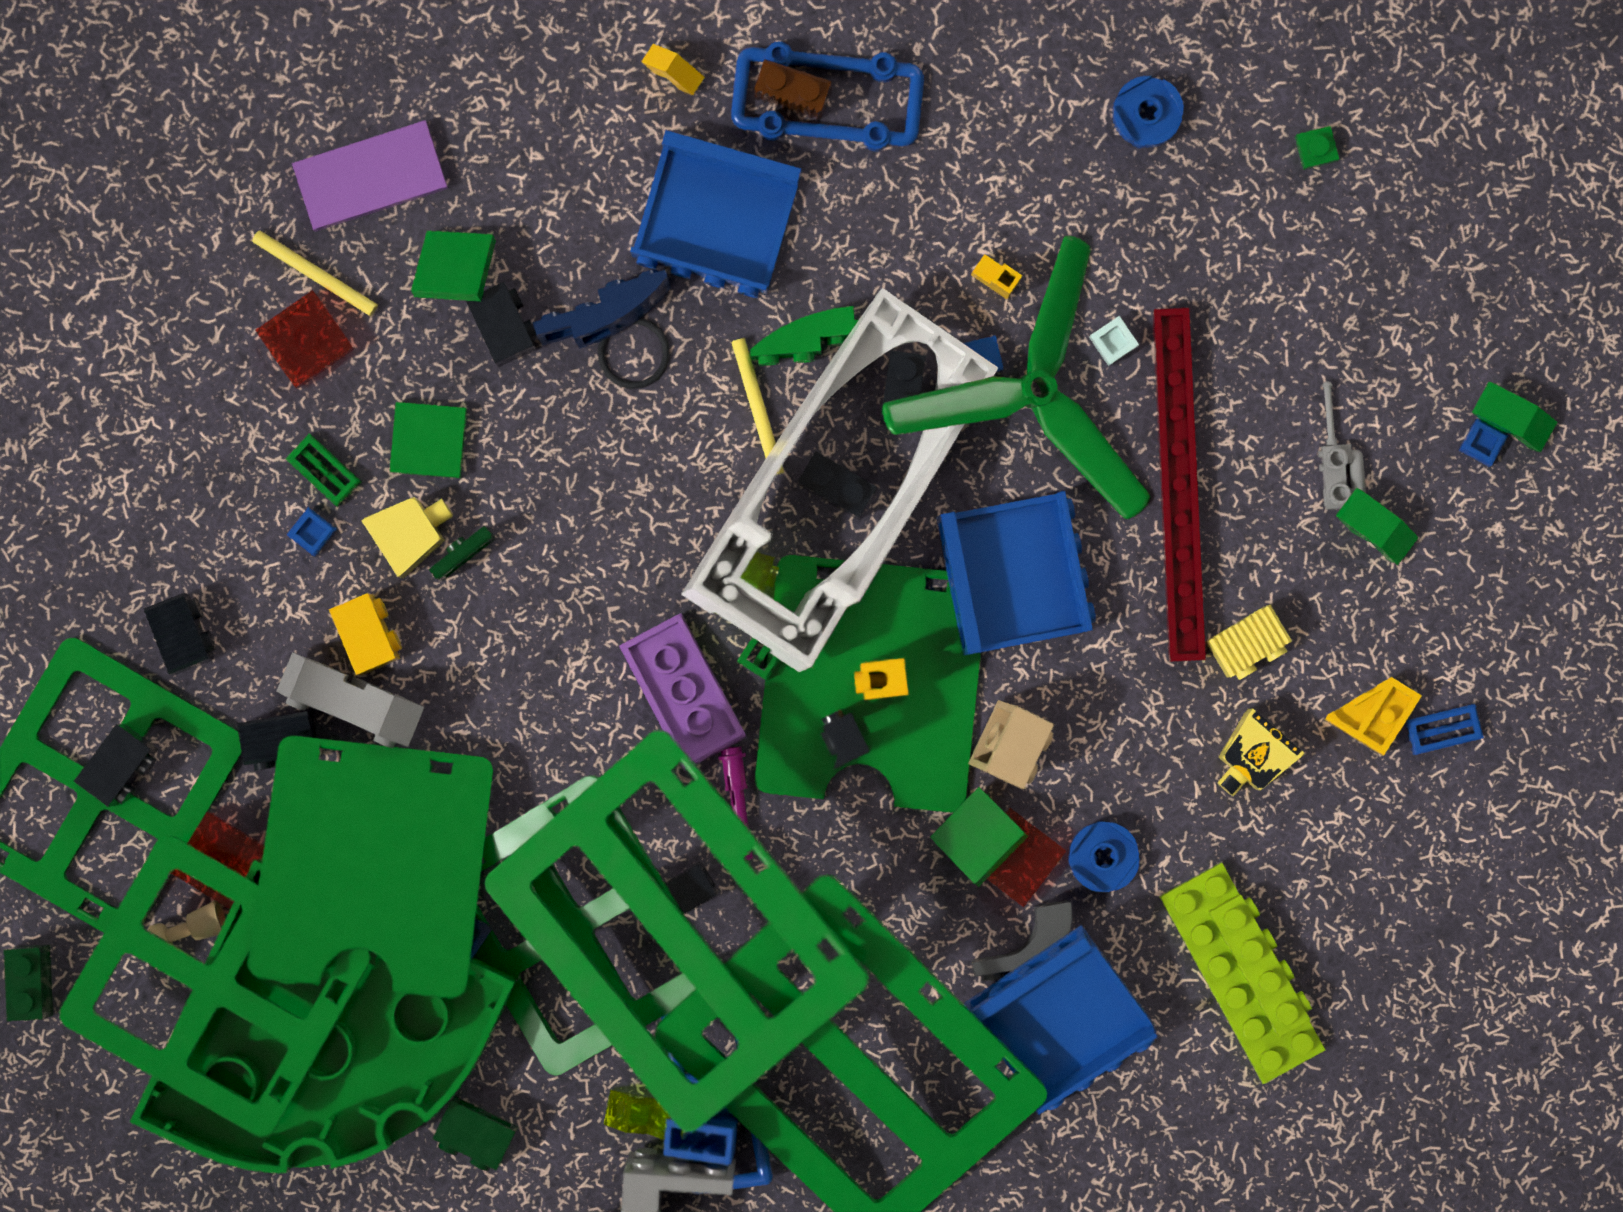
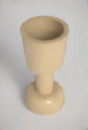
[148,900,226,944]

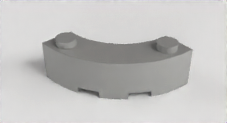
[276,652,424,748]

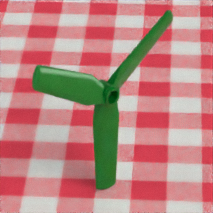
[882,235,1151,519]

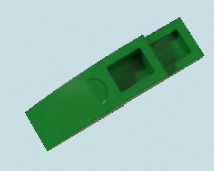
[750,306,859,366]

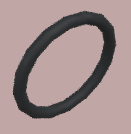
[598,318,670,389]

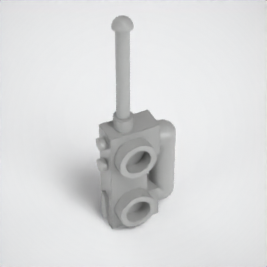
[1318,381,1366,510]

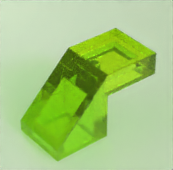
[603,1090,683,1140]

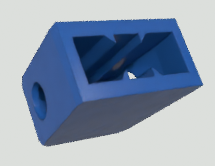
[663,1115,738,1165]

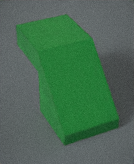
[1472,382,1557,453]
[1335,488,1419,565]

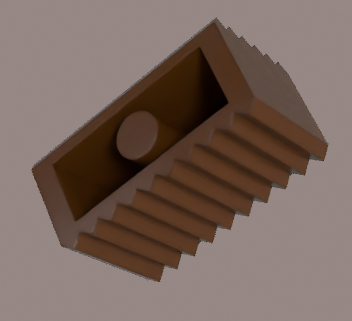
[754,59,832,121]

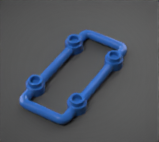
[731,41,924,152]

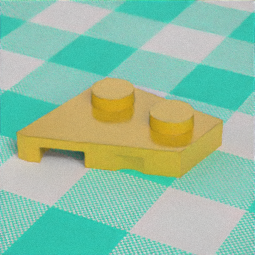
[1325,677,1422,756]

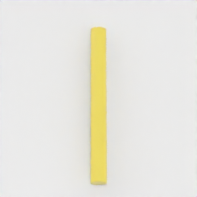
[252,230,378,316]
[731,338,785,476]

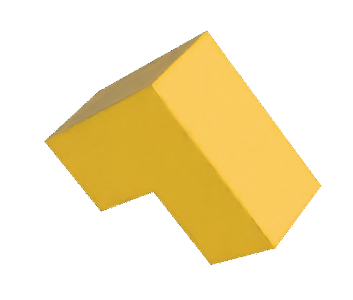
[641,44,705,95]
[971,254,1022,299]

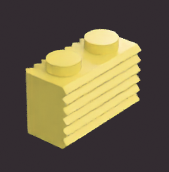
[1205,605,1292,680]

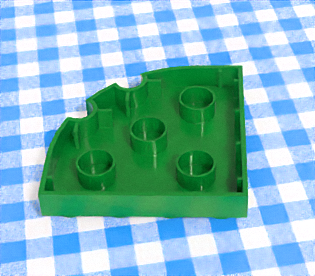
[130,858,518,1173]

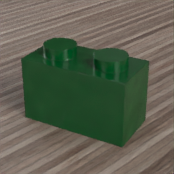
[3,945,53,1021]
[432,1096,519,1171]

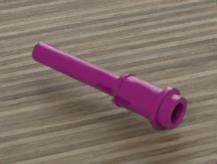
[718,746,753,860]

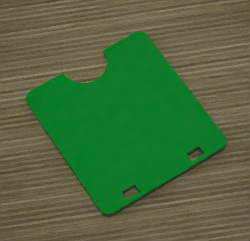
[755,555,981,813]
[248,736,493,999]

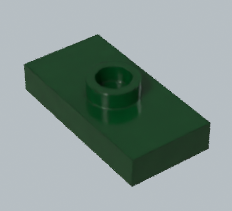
[429,526,495,581]

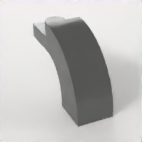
[971,900,1072,981]

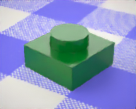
[1295,126,1339,170]

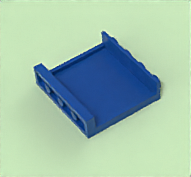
[630,130,802,298]
[936,491,1096,656]
[964,925,1158,1114]

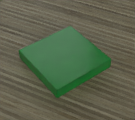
[411,231,496,301]
[389,402,467,479]
[930,787,1028,887]

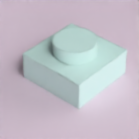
[1089,316,1139,366]

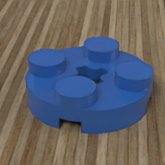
[1112,76,1184,148]
[1068,821,1140,892]

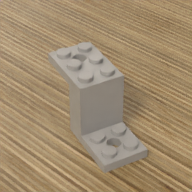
[621,1148,736,1212]

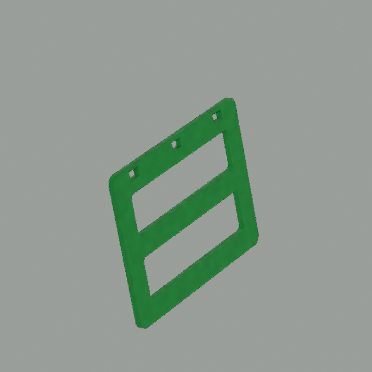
[485,730,869,1132]
[655,874,1047,1212]

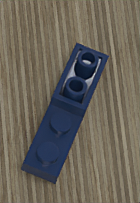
[533,270,671,349]

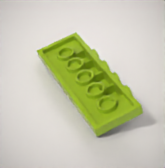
[1159,862,1325,1084]

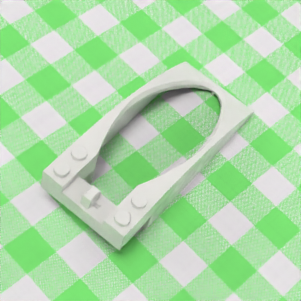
[681,288,998,672]

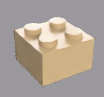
[968,700,1054,789]

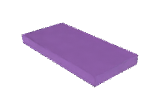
[292,120,448,232]
[619,613,747,771]

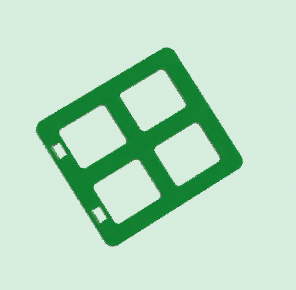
[0,638,242,933]
[475,775,695,1075]
[59,836,371,1137]

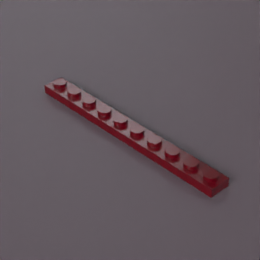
[1153,308,1206,662]

